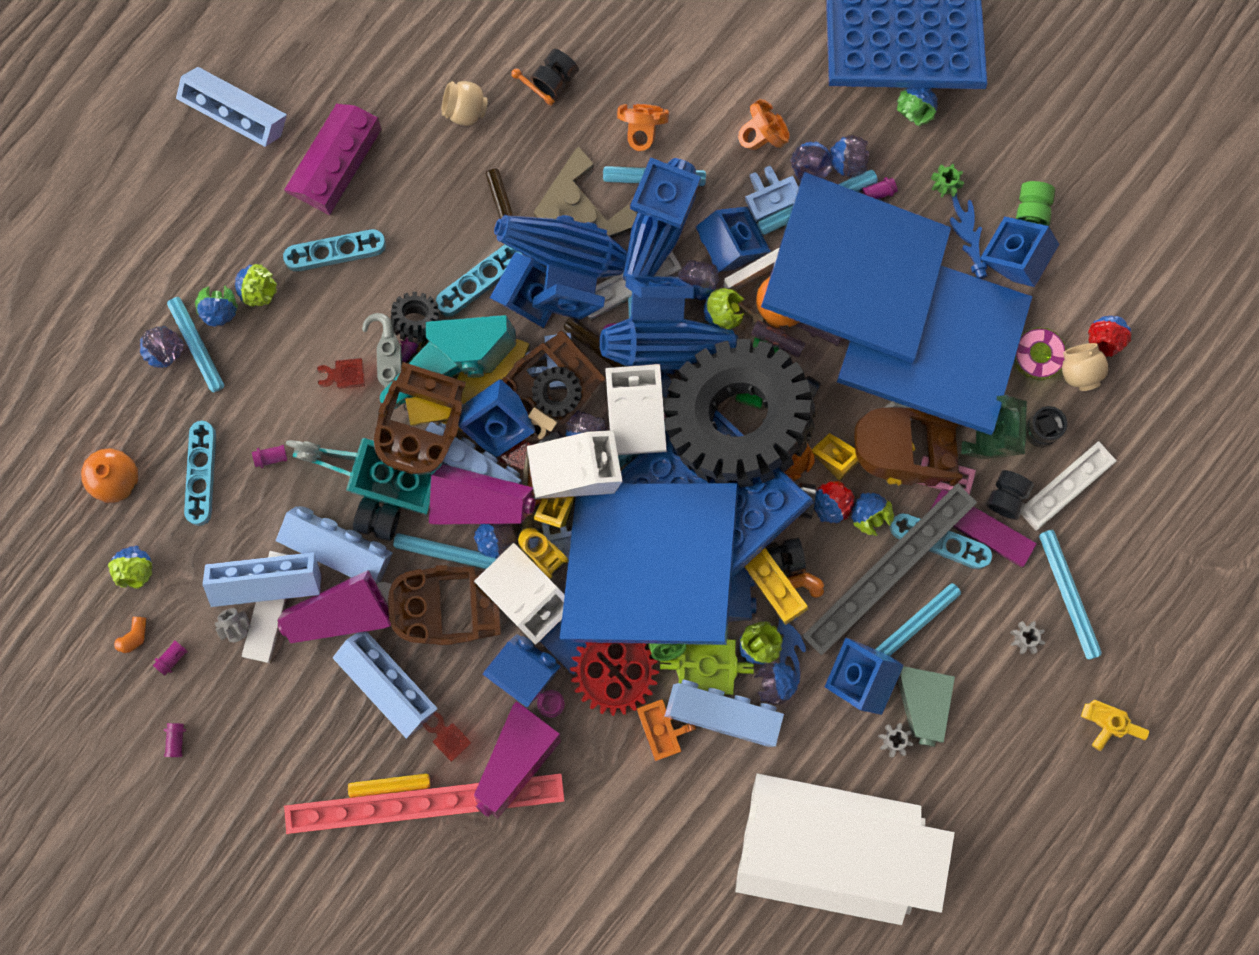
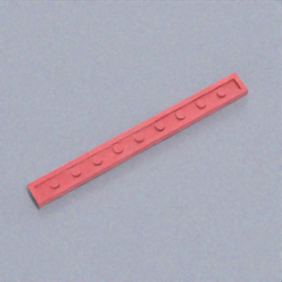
[284,774,565,834]

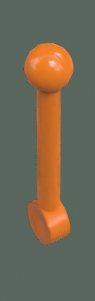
[511,69,555,106]

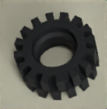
[391,292,439,342]
[532,366,582,417]

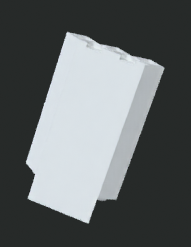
[735,774,955,925]

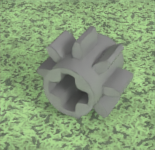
[215,608,251,642]
[1010,621,1045,654]
[878,723,913,757]

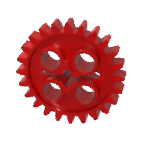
[569,642,659,716]

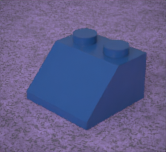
[695,207,771,272]
[980,217,1059,287]
[490,251,552,328]
[458,379,535,458]
[728,568,757,622]
[482,634,561,707]
[824,638,904,715]

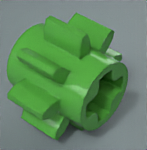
[931,164,964,198]

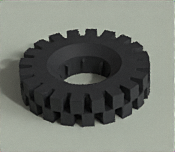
[663,339,816,487]

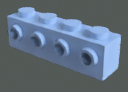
[176,67,287,147]
[425,422,522,485]
[276,506,393,584]
[203,552,321,607]
[333,631,438,739]
[665,680,784,747]

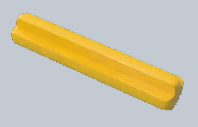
[348,774,431,798]

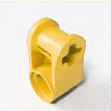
[518,528,569,579]

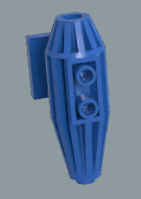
[622,157,701,281]
[494,215,627,320]
[600,276,739,373]

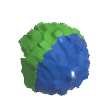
[897,88,938,127]
[195,286,238,327]

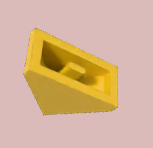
[812,433,859,481]
[534,496,575,528]

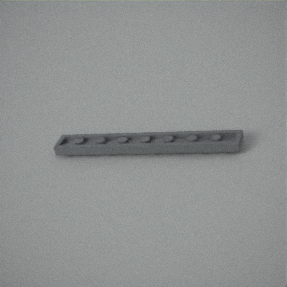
[802,483,977,656]

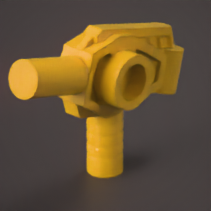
[1081,700,1149,751]

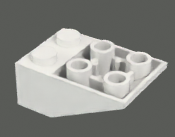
[606,364,666,455]
[527,431,622,499]
[474,543,565,645]

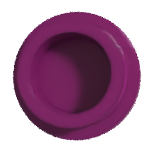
[537,690,565,718]

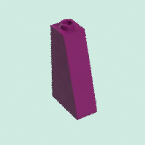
[429,464,536,524]
[277,570,391,643]
[474,701,561,819]

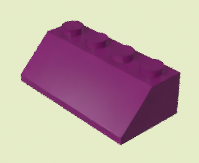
[284,103,382,216]

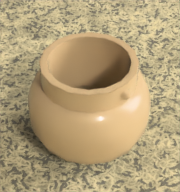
[442,81,487,126]
[1062,343,1108,391]

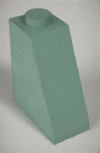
[897,666,955,747]

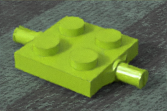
[660,639,754,695]

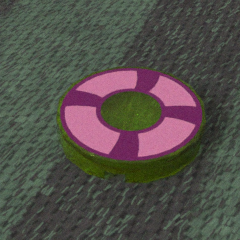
[1014,327,1067,381]

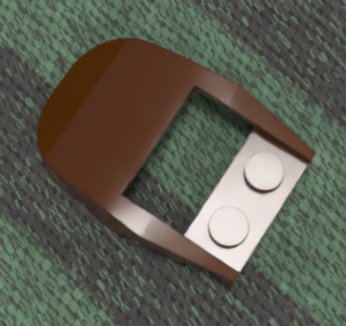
[502,330,605,442]
[374,362,466,475]
[854,407,962,486]
[388,565,501,645]

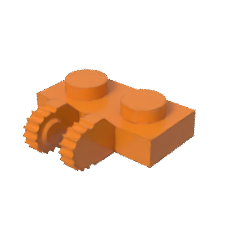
[636,699,696,761]

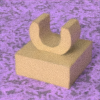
[528,406,559,439]

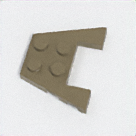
[534,147,637,237]

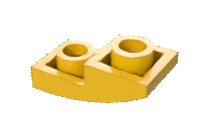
[406,394,464,426]

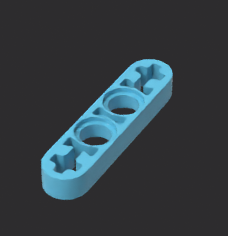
[283,229,386,271]
[436,245,523,316]
[184,421,216,526]
[890,513,992,569]

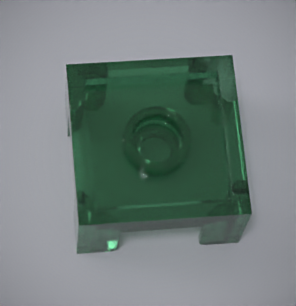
[961,395,1027,460]

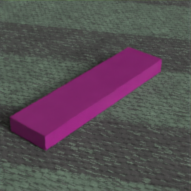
[928,488,1037,568]

